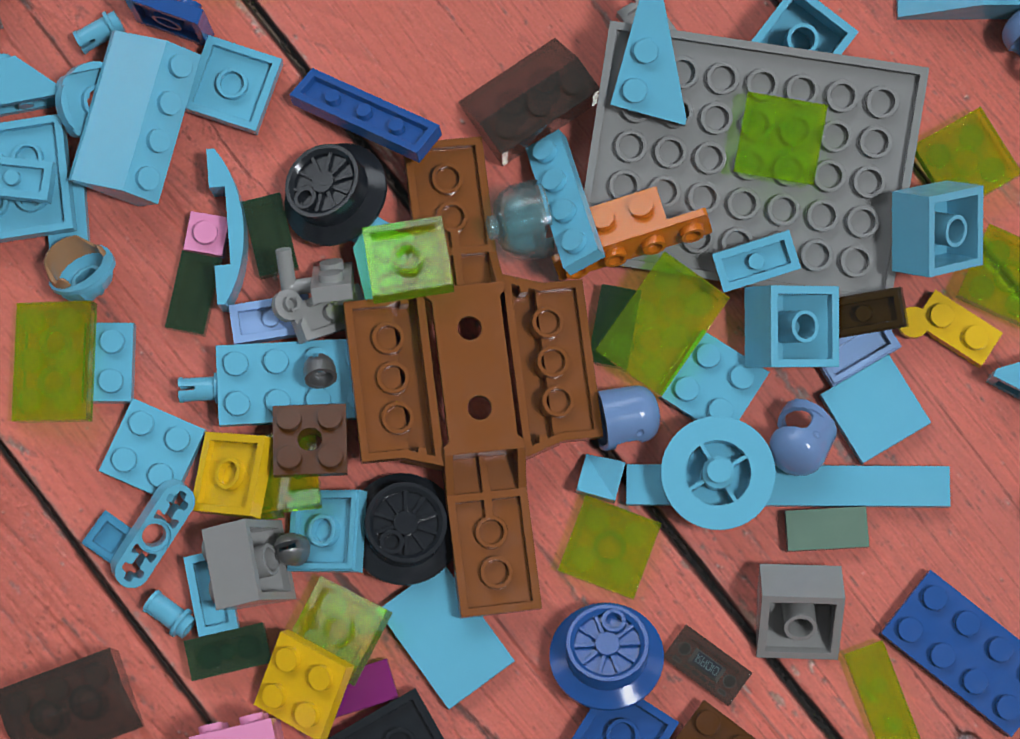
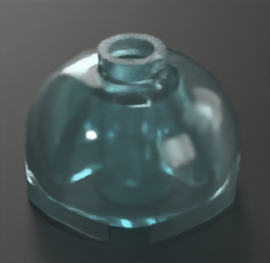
[486,179,554,261]

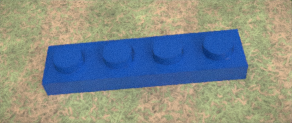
[290,68,442,163]

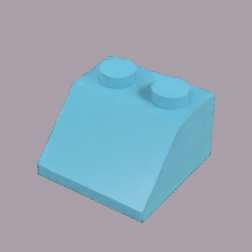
[744,285,839,367]

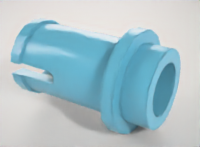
[72,10,126,55]
[142,590,196,639]

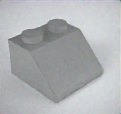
[201,519,297,610]
[756,564,845,660]

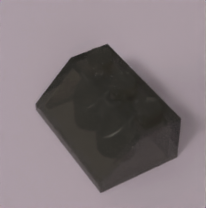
[459,38,600,166]
[0,648,145,739]

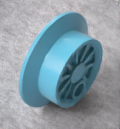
[661,416,776,530]

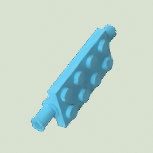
[178,339,356,427]

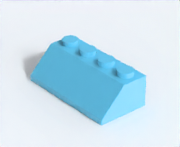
[68,30,201,206]

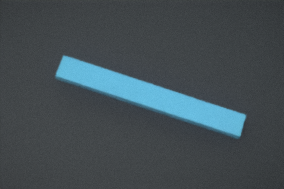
[626,464,951,508]

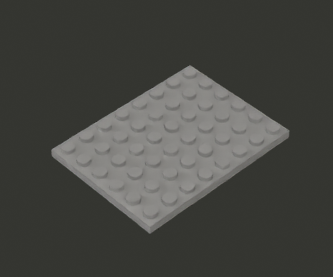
[584,20,929,297]

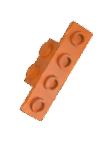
[552,186,712,280]

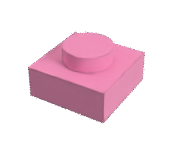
[183,211,228,259]

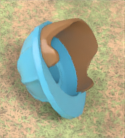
[43,235,116,302]

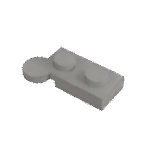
[271,283,365,345]

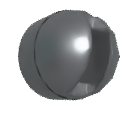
[303,353,337,389]
[274,533,310,566]

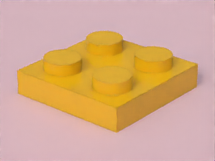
[192,432,273,519]
[253,629,355,739]

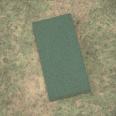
[784,506,869,552]

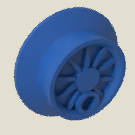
[549,603,664,711]

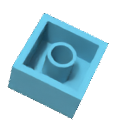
[751,0,859,55]
[892,180,984,277]

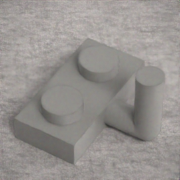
[275,247,355,304]

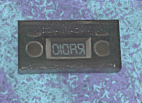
[664,624,752,706]

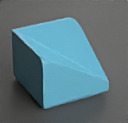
[576,454,626,504]

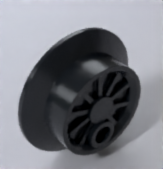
[284,143,387,246]
[363,473,452,585]

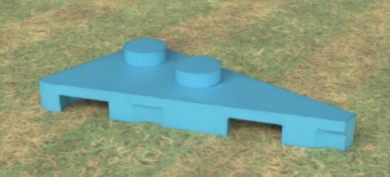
[610,0,687,126]

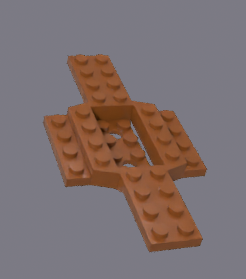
[343,136,603,619]

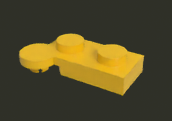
[898,289,1003,368]

